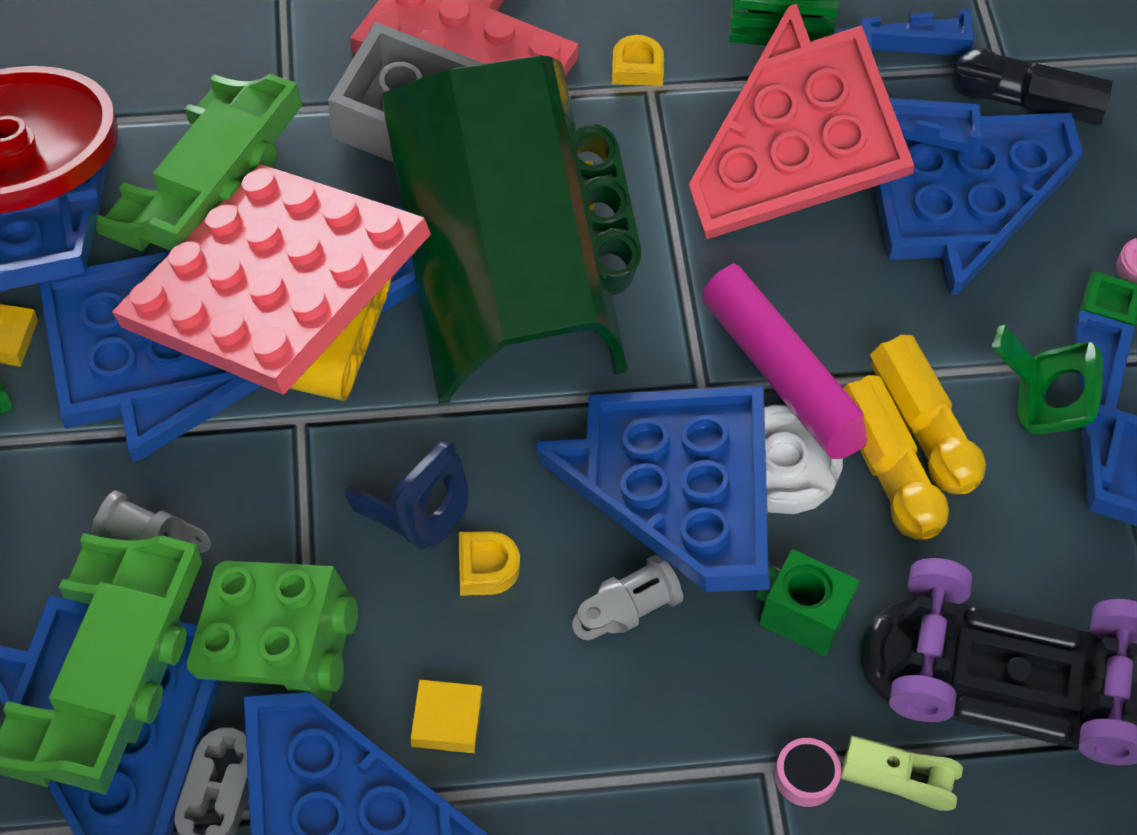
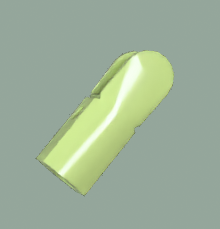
[840,735,963,811]

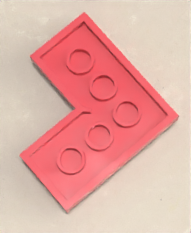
[350,0,579,77]

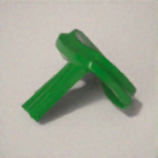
[992,325,1103,435]

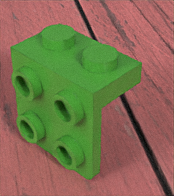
[187,561,358,707]

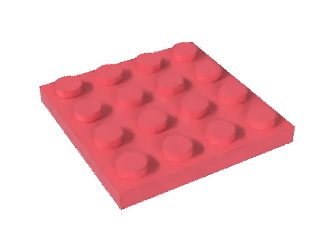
[112,164,431,395]

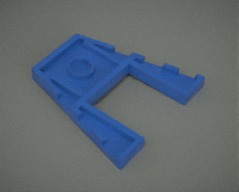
[834,9,982,155]
[0,156,111,292]
[1073,310,1137,526]

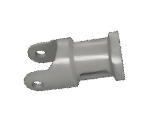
[92,490,211,553]
[572,554,683,641]

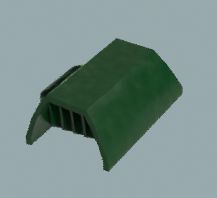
[382,55,641,404]

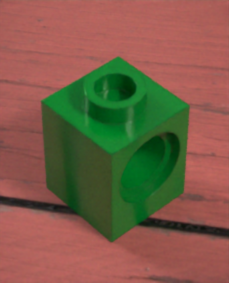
[756,549,860,657]

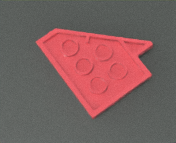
[689,4,914,240]

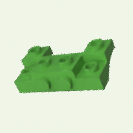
[95,73,302,252]
[0,533,202,795]

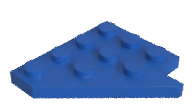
[874,113,1083,295]
[536,386,770,592]
[0,596,221,835]
[244,692,488,835]

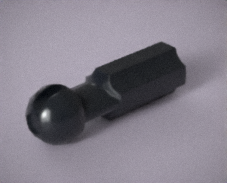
[953,48,1113,125]

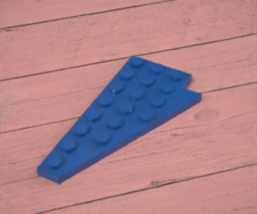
[39,206,418,462]

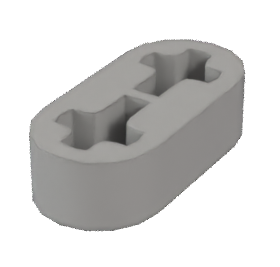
[174,728,249,835]

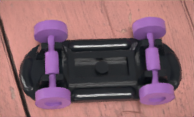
[861,558,1137,766]

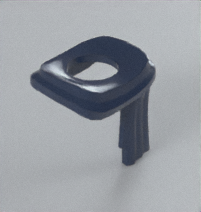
[344,440,468,549]

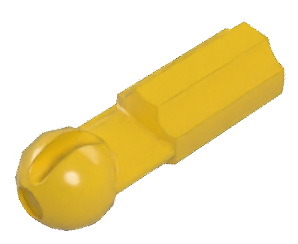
[870,335,986,495]
[843,375,949,540]

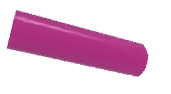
[702,263,867,459]

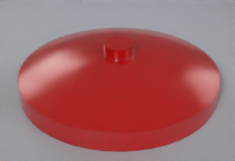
[0,66,118,214]

